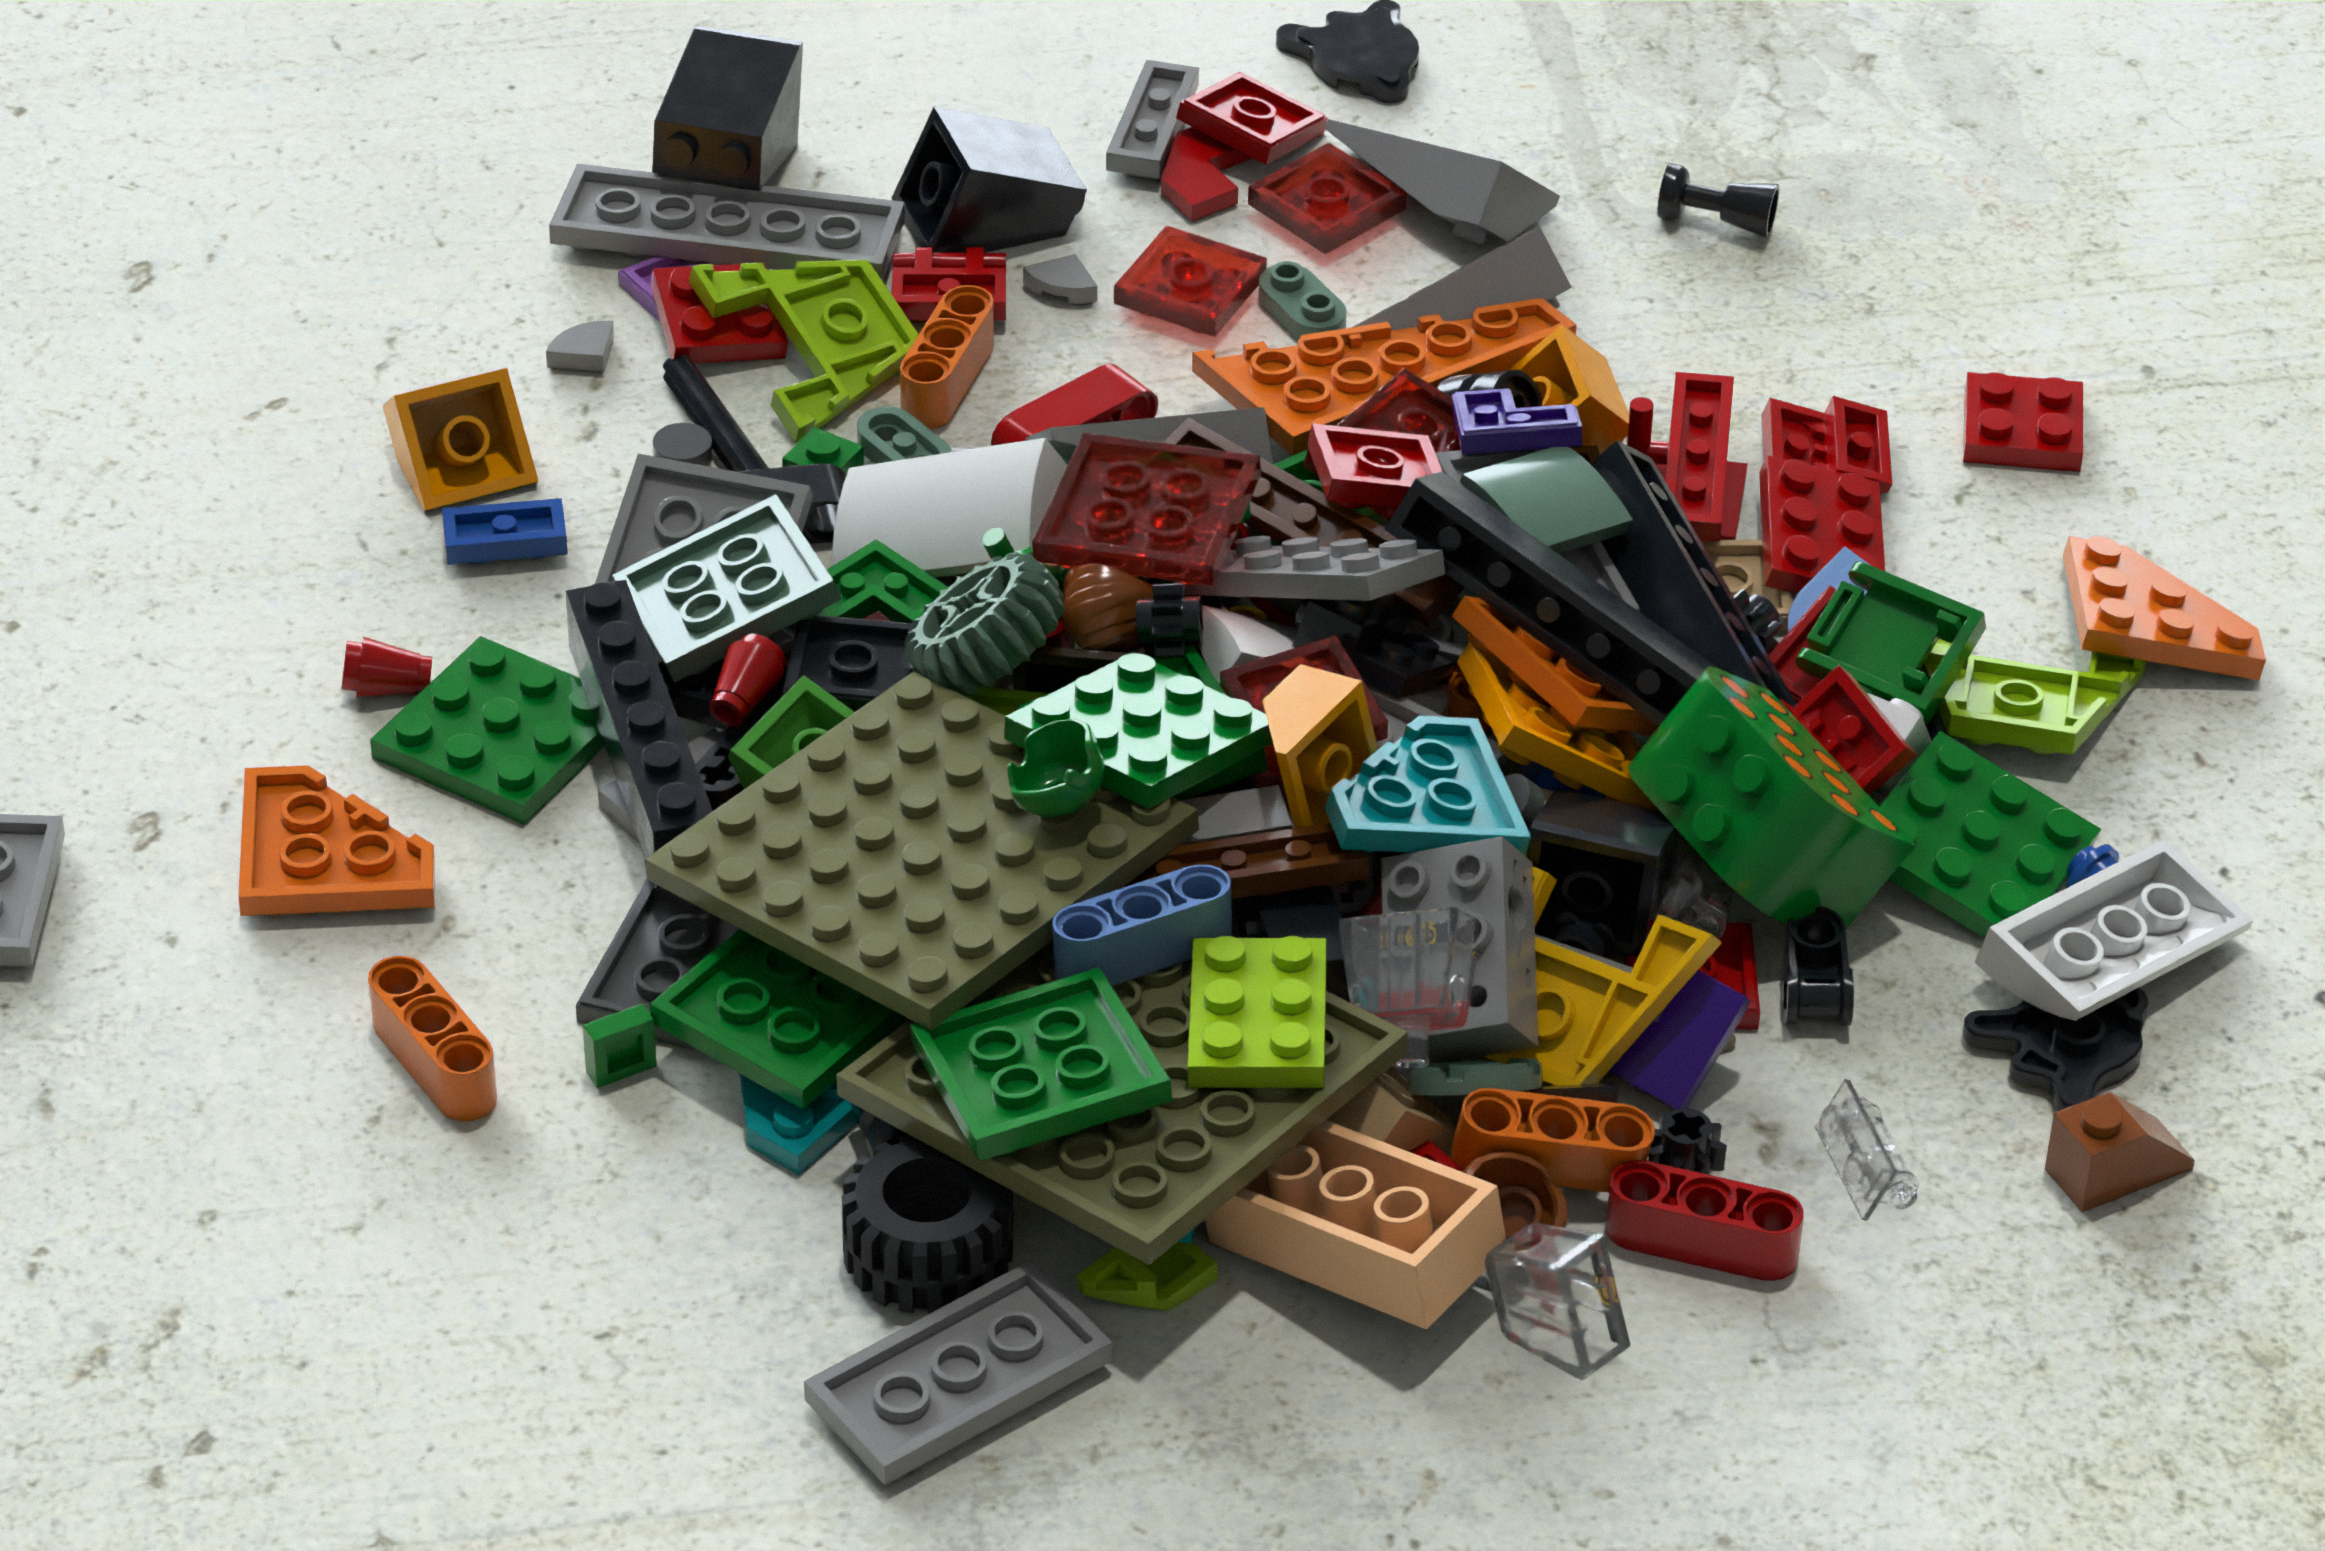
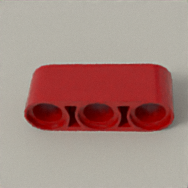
[991,363,1159,446]
[1606,1160,1804,1281]

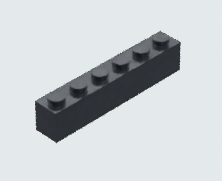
[1590,440,1797,707]
[1384,471,1719,727]
[565,579,713,889]

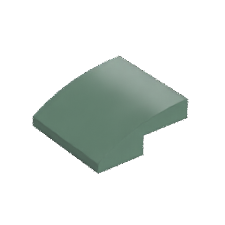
[1459,447,1633,554]

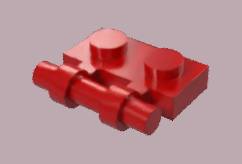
[891,247,1006,323]

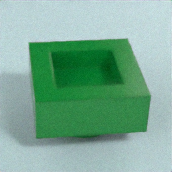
[782,427,864,476]
[583,1003,657,1088]

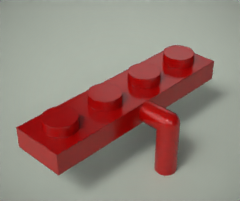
[1627,372,1734,542]

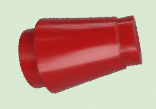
[709,634,785,727]
[341,636,433,697]

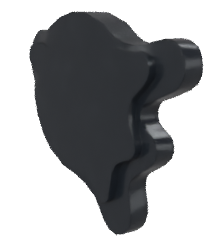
[1276,0,1419,103]
[1962,988,2148,1112]

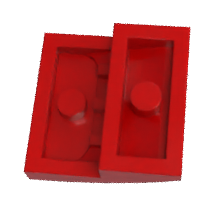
[1761,396,1892,494]
[1780,665,1917,795]

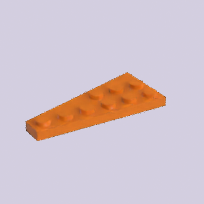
[1192,298,1577,456]

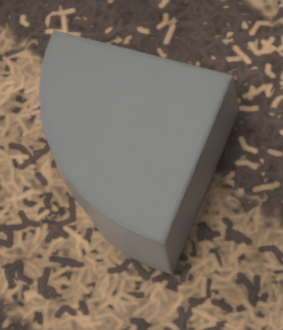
[1023,254,1097,305]
[546,321,614,372]

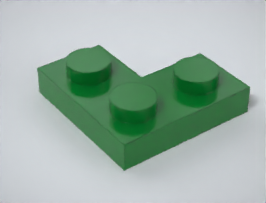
[818,539,949,624]

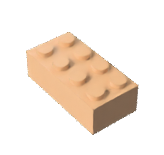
[1205,1120,1508,1330]

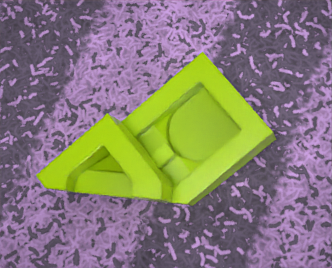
[1075,1242,1219,1311]

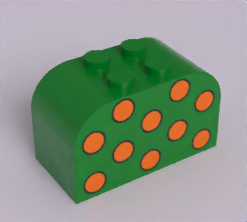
[1627,666,1916,929]

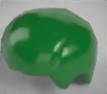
[1007,719,1104,818]

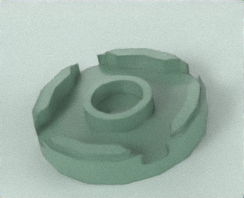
[1409,1058,1543,1096]

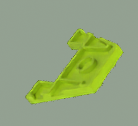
[689,260,919,443]
[1924,639,2147,755]

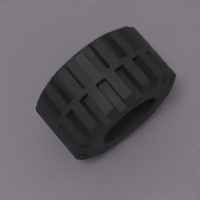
[841,1135,1013,1314]

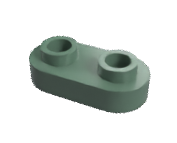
[1258,261,1347,341]
[857,406,951,464]

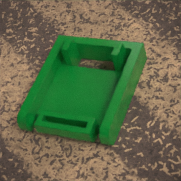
[1795,561,1986,725]

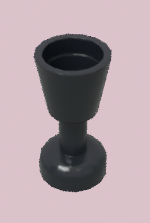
[1657,163,1779,239]

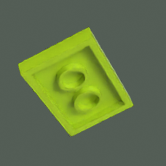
[1187,936,1326,1088]

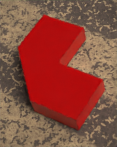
[1161,127,1252,221]

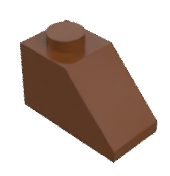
[2045,1092,2195,1212]

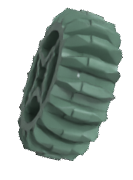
[904,552,1065,696]

